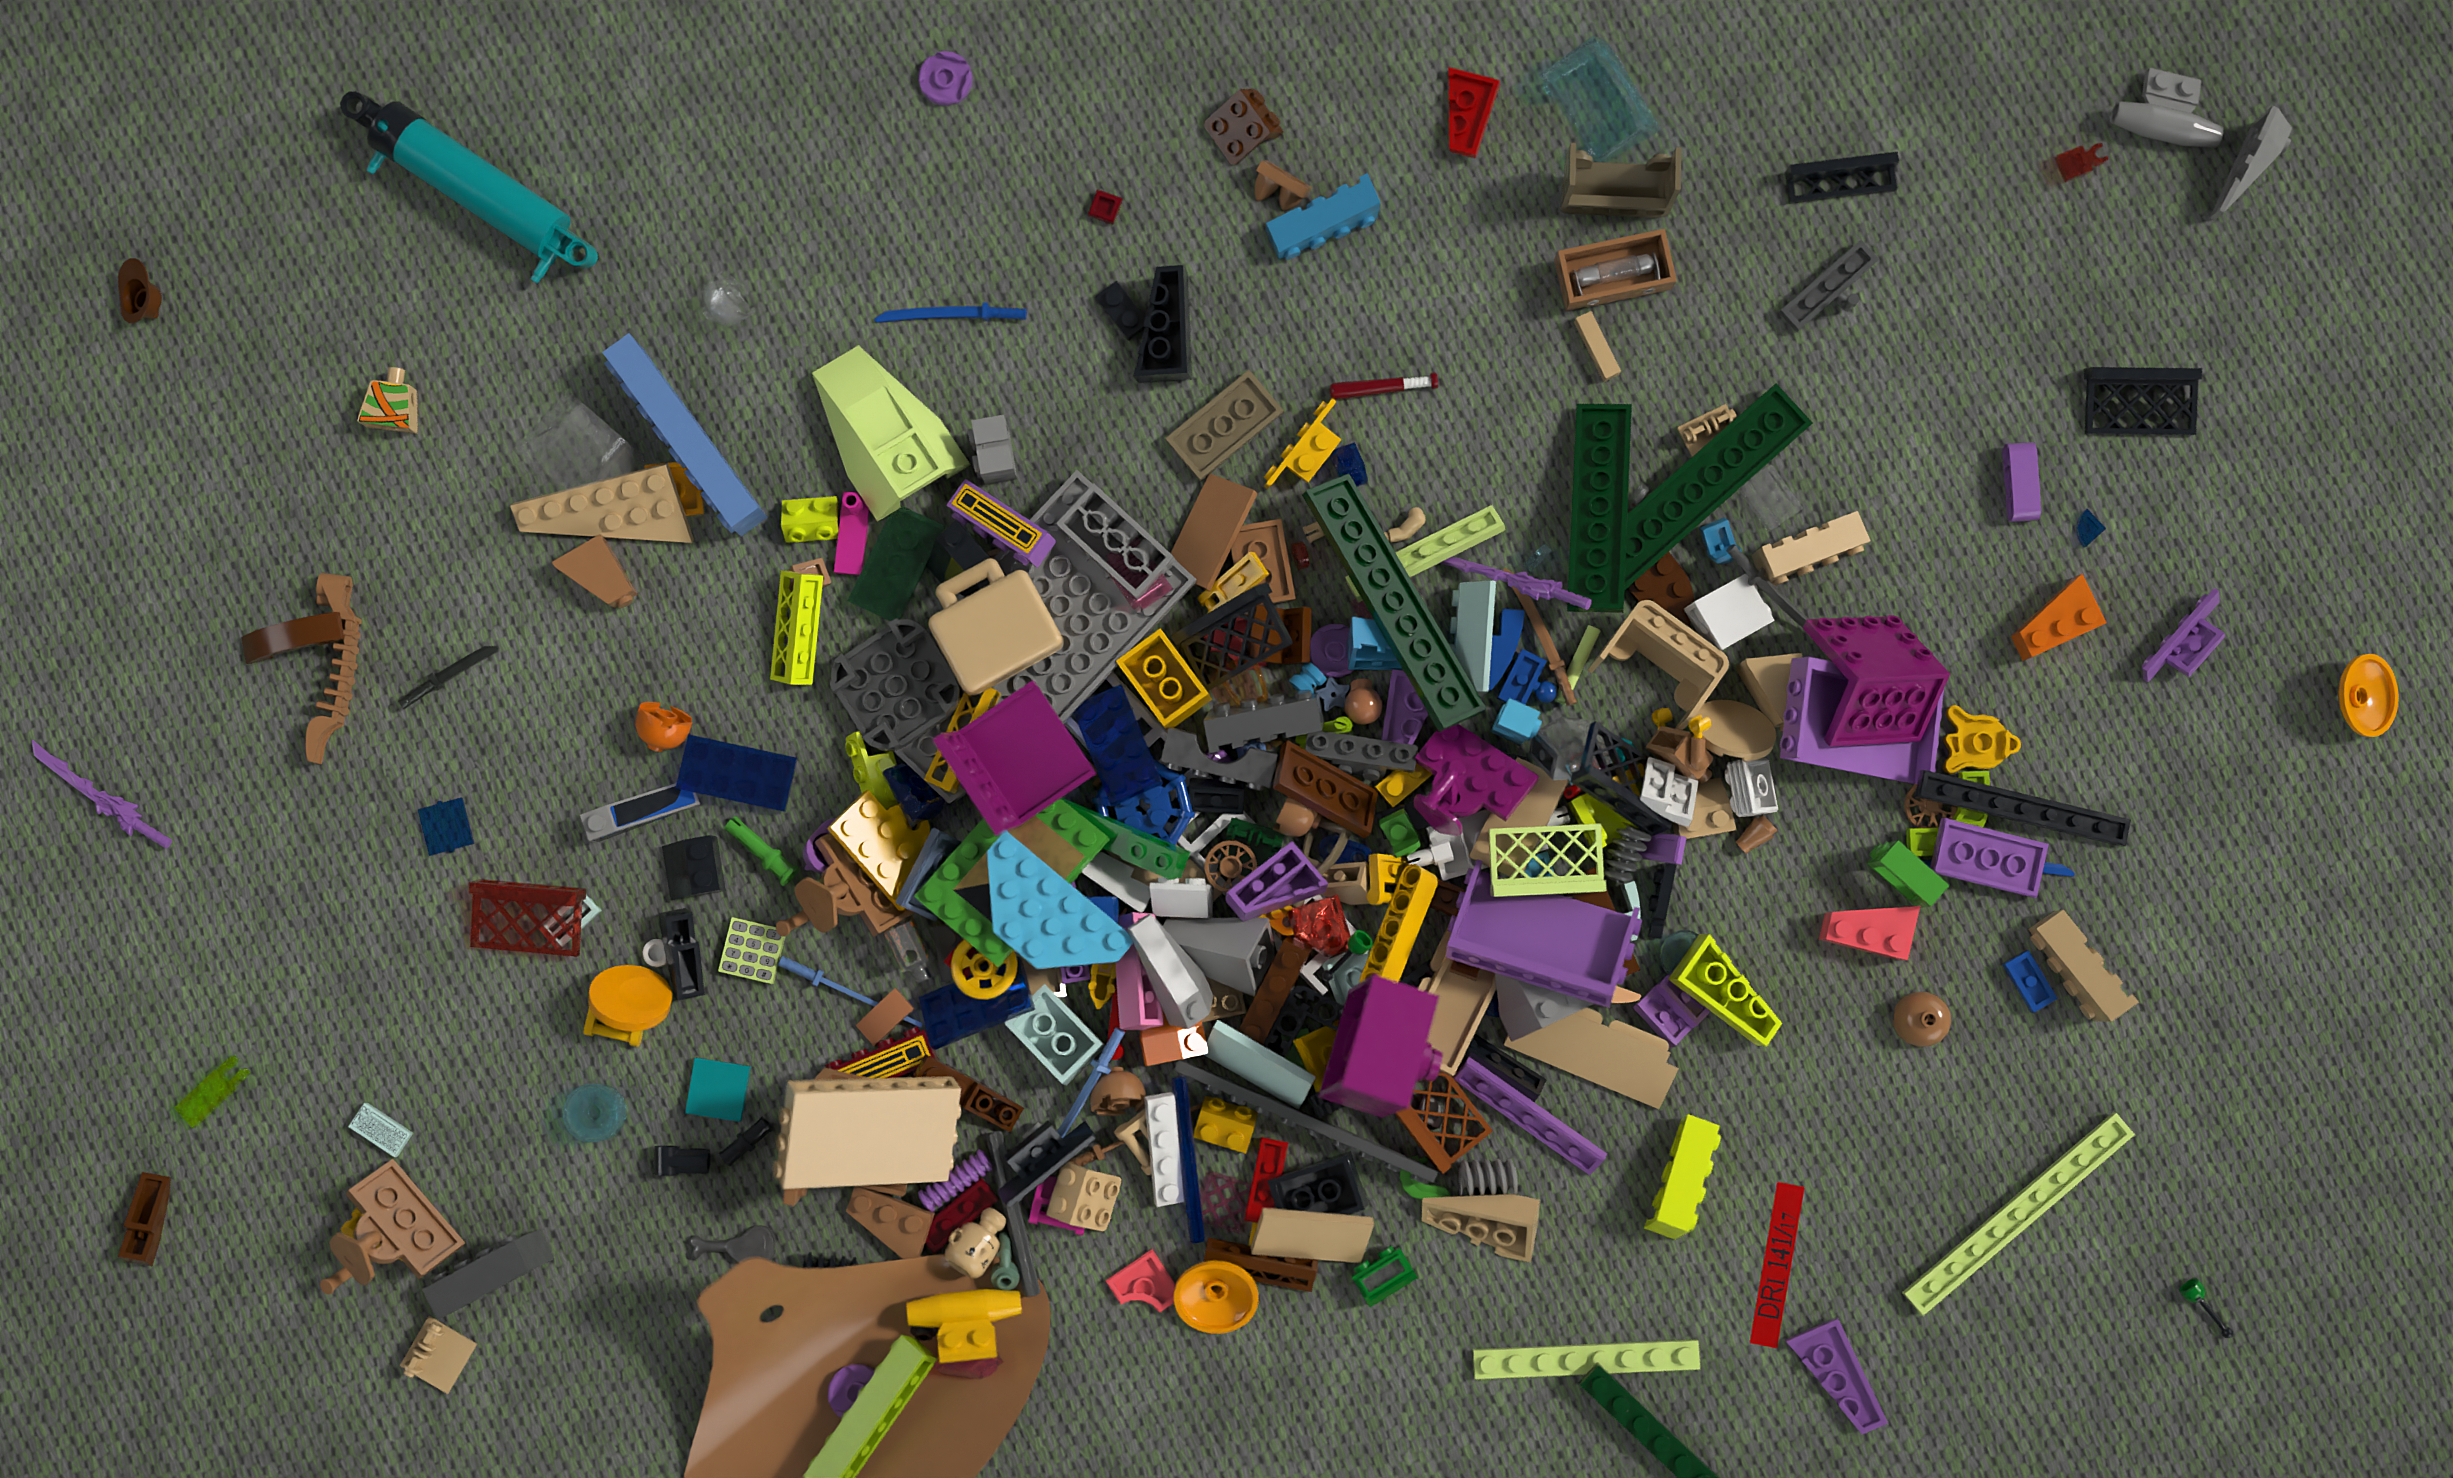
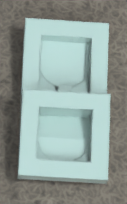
[1620,881,1640,941]

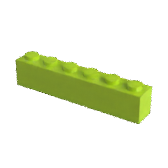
[803,1335,938,1478]

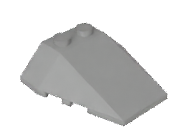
[1495,973,1595,1042]

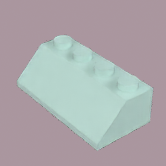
[1449,581,1496,697]

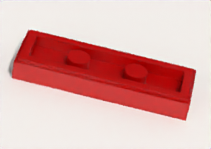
[1244,1137,1289,1224]

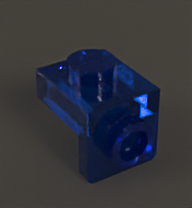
[1330,442,1368,487]

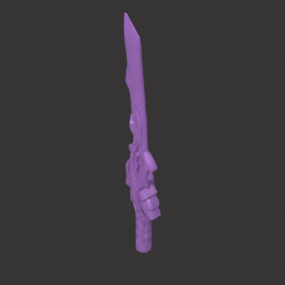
[1439,556,1591,610]
[32,740,172,849]

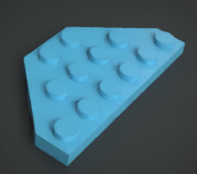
[987,832,1133,969]

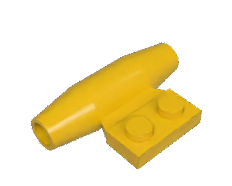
[907,1289,1022,1363]

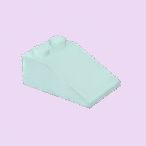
[1004,984,1106,1086]

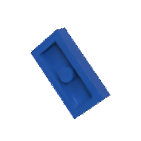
[2002,950,2058,1013]

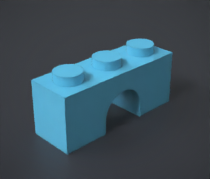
[1490,698,1542,745]

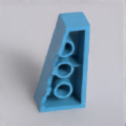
[1266,173,1381,260]

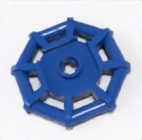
[1092,755,1195,845]

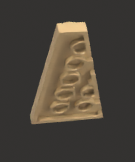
[510,463,694,543]

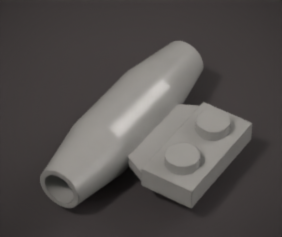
[2110,68,2223,148]

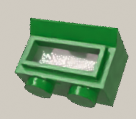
[1351,1245,1418,1308]

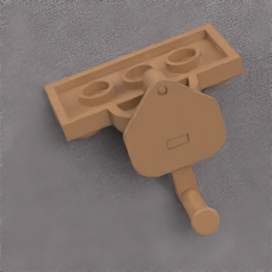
[776,833,915,937]
[320,1159,465,1294]

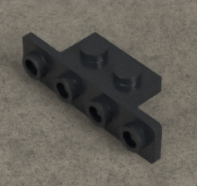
[997,1121,1096,1208]

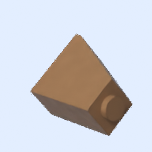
[552,534,638,608]

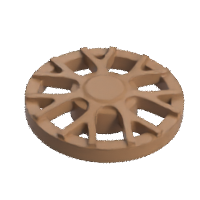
[1904,784,1957,828]
[1205,841,1257,893]

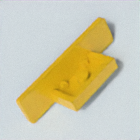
[1263,398,1342,490]

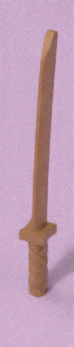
[1503,568,1577,707]
[1060,1103,1203,1169]

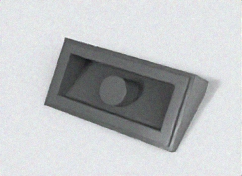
[1529,731,1570,780]

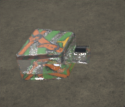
[884,916,931,984]

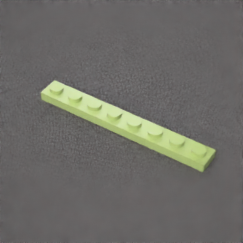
[1473,1339,1700,1379]

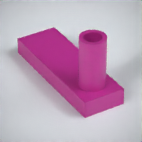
[834,491,870,576]

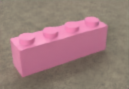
[1115,912,1163,1030]

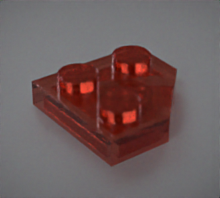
[1287,894,1351,957]

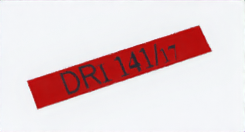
[1750,1182,1805,1348]

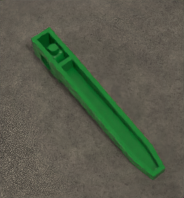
[1060,798,1191,880]

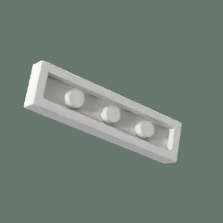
[1144,1092,1184,1207]

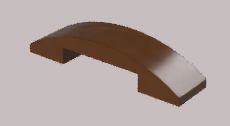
[241,612,344,664]

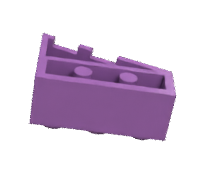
[1225,842,1328,922]

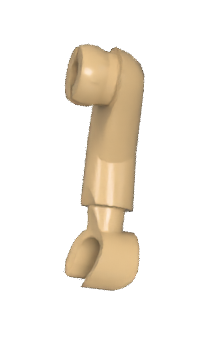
[1384,507,1426,543]

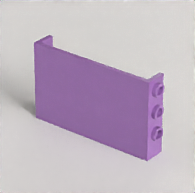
[1780,657,1944,784]
[1446,859,1642,1008]

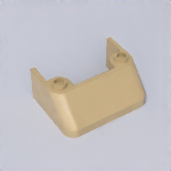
[1587,600,1729,730]

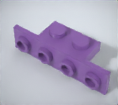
[2142,588,2225,682]

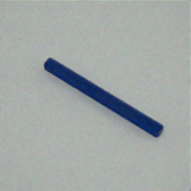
[1171,1076,1205,1243]

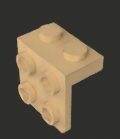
[1046,1162,1121,1231]

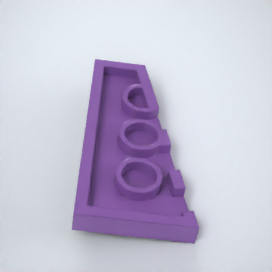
[1786,1317,1888,1434]

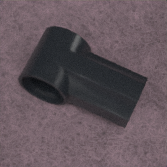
[653,1145,711,1176]

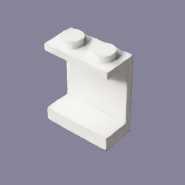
[1684,574,1775,651]

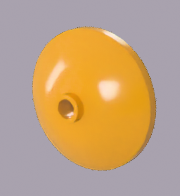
[2338,654,2398,737]
[1174,1261,1258,1334]

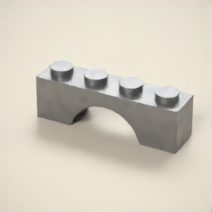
[1161,727,1278,791]

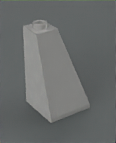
[1162,917,1277,996]

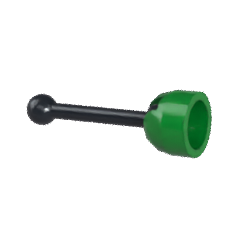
[1322,930,1373,981]
[2179,1278,2233,1338]

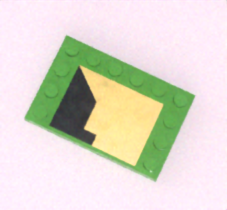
[914,799,1109,968]

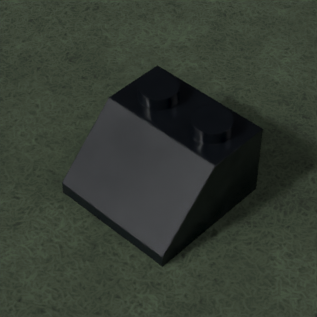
[662,835,726,901]

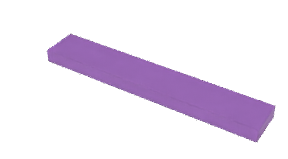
[1453,1057,1607,1175]

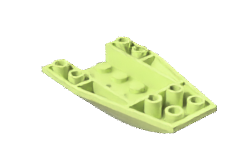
[812,345,970,522]

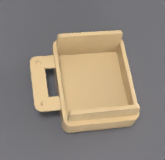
[928,558,1063,696]

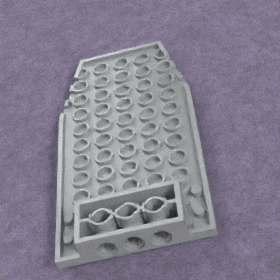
[894,470,1197,804]

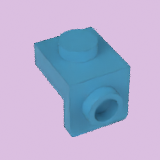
[1699,517,1742,564]

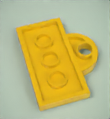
[827,790,930,911]

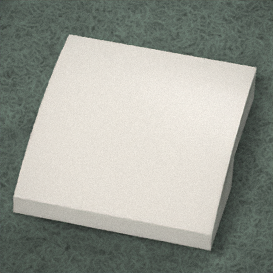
[1640,757,1698,827]

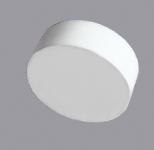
[643,939,667,967]

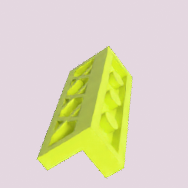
[770,570,823,685]

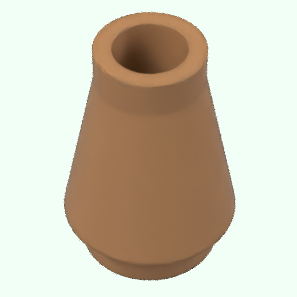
[1735,814,1777,854]

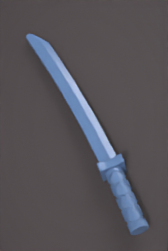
[778,956,923,1027]
[1057,1027,1125,1138]

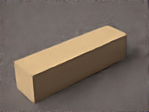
[1574,311,1621,382]

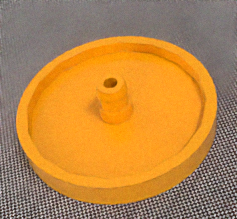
[588,965,672,1031]

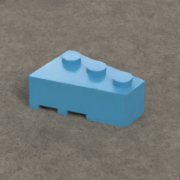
[1347,617,1403,670]

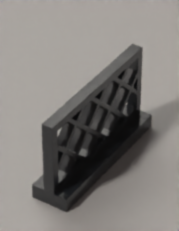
[2084,367,2202,435]
[1171,582,1293,692]
[1570,721,1672,836]

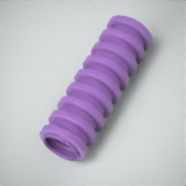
[918,1149,993,1212]

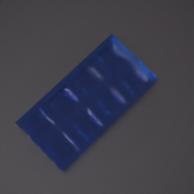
[1073,684,1163,806]
[676,734,798,812]
[918,957,1035,1050]

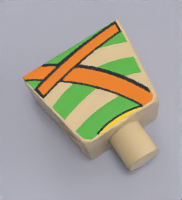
[357,367,417,434]

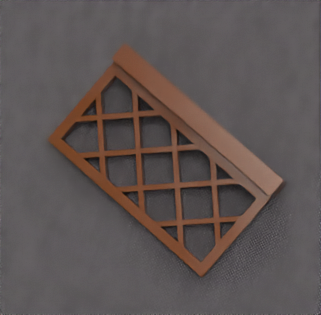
[1394,1071,1493,1174]

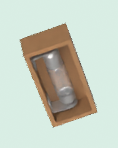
[1554,229,1677,311]

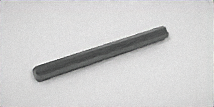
[986,1131,1040,1297]

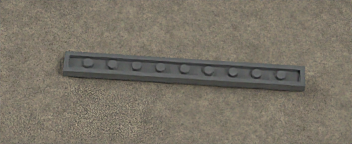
[1174,1059,1438,1184]

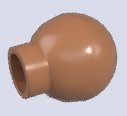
[1344,679,1382,725]

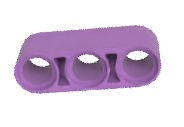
[2003,442,2041,522]

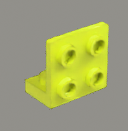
[1567,793,1637,852]

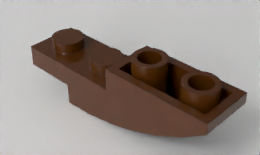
[912,1054,1024,1132]

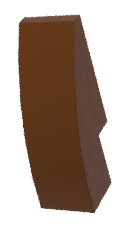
[118,1172,171,1266]

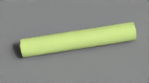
[1555,625,1600,705]

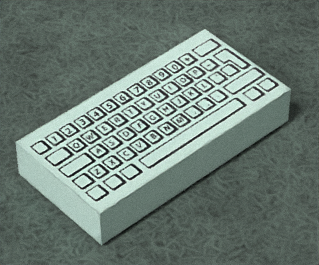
[349,1103,413,1157]

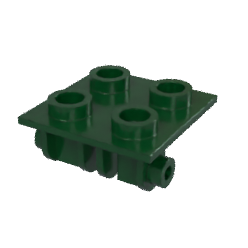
[1217,818,1284,877]

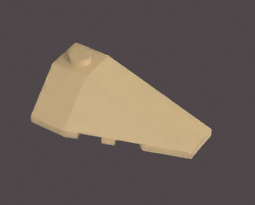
[1422,1194,1540,1262]

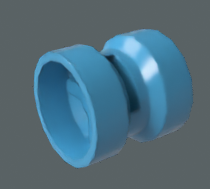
[1288,662,1327,693]

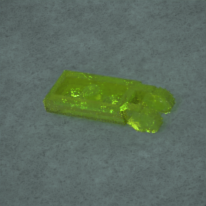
[174,1055,251,1128]

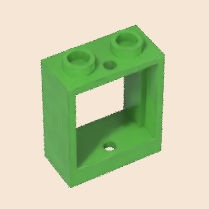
[1867,840,1950,908]

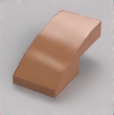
[856,988,915,1046]

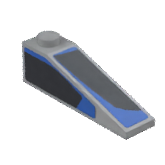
[580,779,700,843]

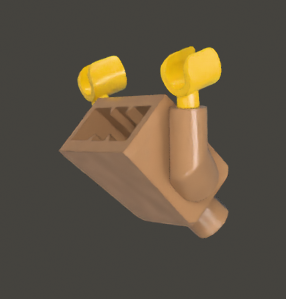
[1645,708,1713,783]

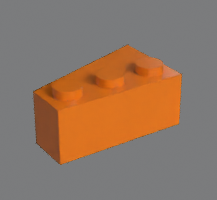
[2011,573,2107,661]

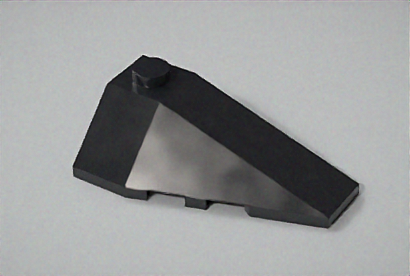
[926,520,1007,598]

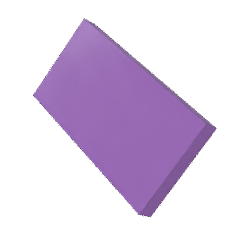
[1930,818,2049,898]

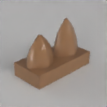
[1255,160,1312,210]

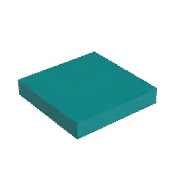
[685,1057,751,1122]

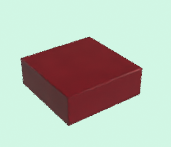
[1088,189,1123,225]

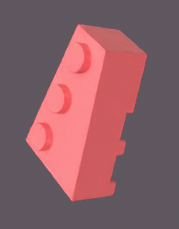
[1819,906,1920,960]

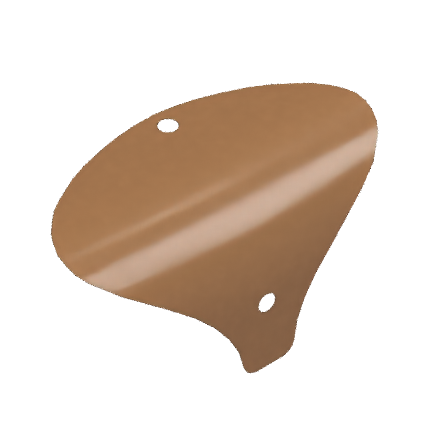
[684,1254,1051,1478]

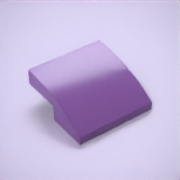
[1633,967,1711,1049]

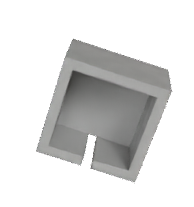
[968,415,1018,484]

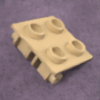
[1677,404,1737,457]
[400,1316,477,1394]

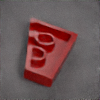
[1448,67,1500,159]

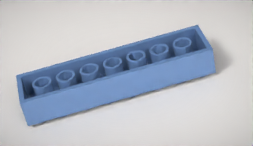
[602,333,768,537]

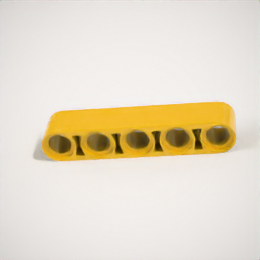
[1359,864,1438,983]

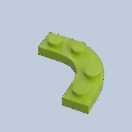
[1906,771,1990,856]

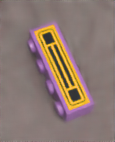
[946,479,1057,568]

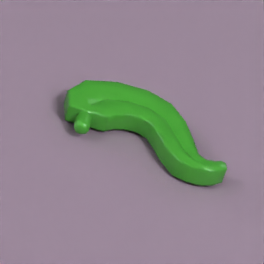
[1399,1155,1451,1199]

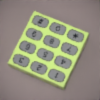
[718,917,786,984]

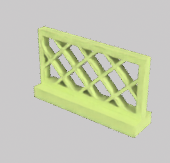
[1488,824,1606,897]

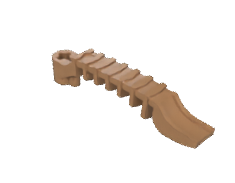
[305,573,362,764]

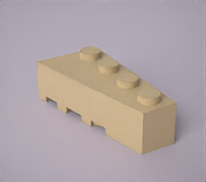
[2028,910,2139,1022]

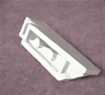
[1081,851,1151,913]

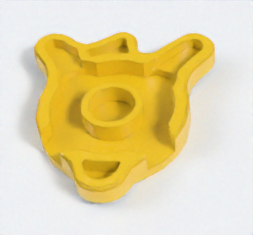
[1943,705,2021,774]

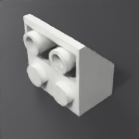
[1150,877,1214,918]

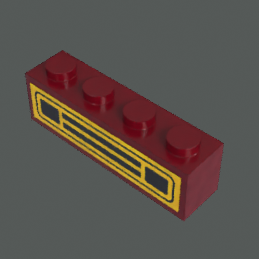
[825,1027,939,1079]

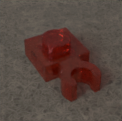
[2055,143,2109,182]

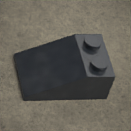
[1267,1151,1369,1215]

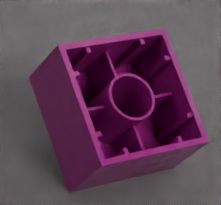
[1318,975,1443,1118]

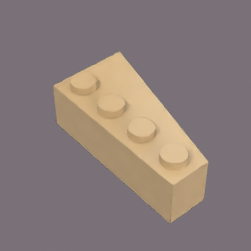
[1751,511,1870,586]

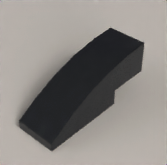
[659,908,705,1000]

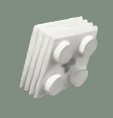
[1725,758,1778,817]

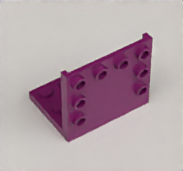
[1803,615,1950,746]
[933,680,1096,836]

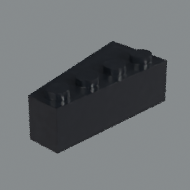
[1133,265,1192,383]

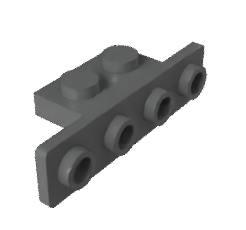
[1305,731,1418,781]

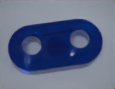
[1318,835,1372,864]

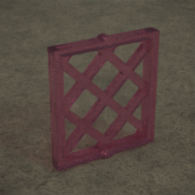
[1195,1171,1251,1234]

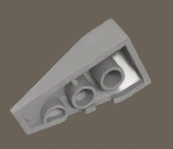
[2210,106,2292,220]
[1127,914,1213,1029]

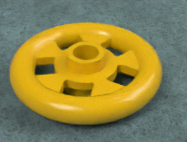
[951,939,1017,1000]

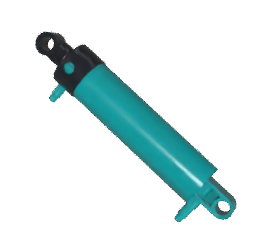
[340,91,598,283]

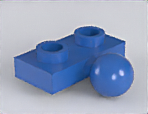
[1497,649,1558,705]

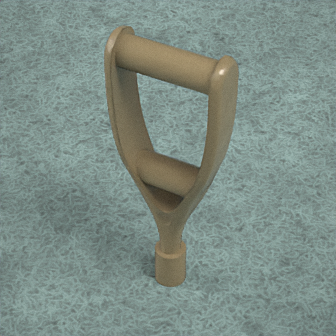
[1290,816,1352,910]

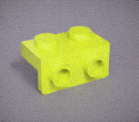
[781,496,839,543]

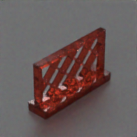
[469,879,587,957]

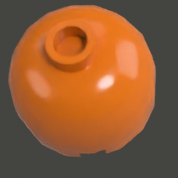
[635,702,693,752]

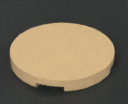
[1695,700,1776,761]

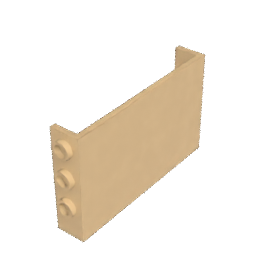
[773,1076,961,1189]

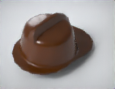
[118,258,162,323]

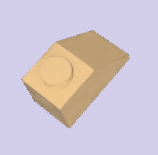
[1321,862,1371,905]

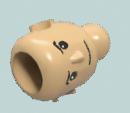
[945,1208,1006,1278]

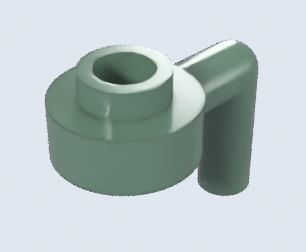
[991,1232,1019,1290]

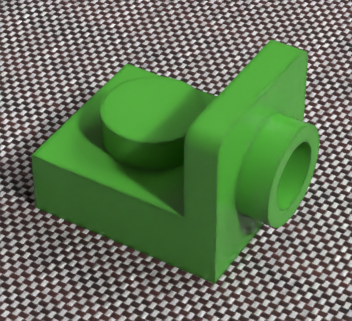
[1379,808,1421,858]

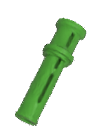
[724,816,800,886]

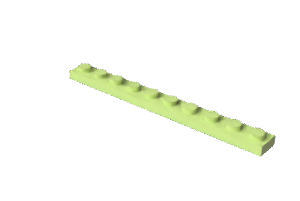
[1902,1113,2135,1316]

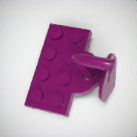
[1414,724,1539,836]

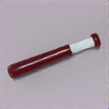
[1329,372,1438,400]

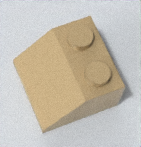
[1672,778,1736,840]

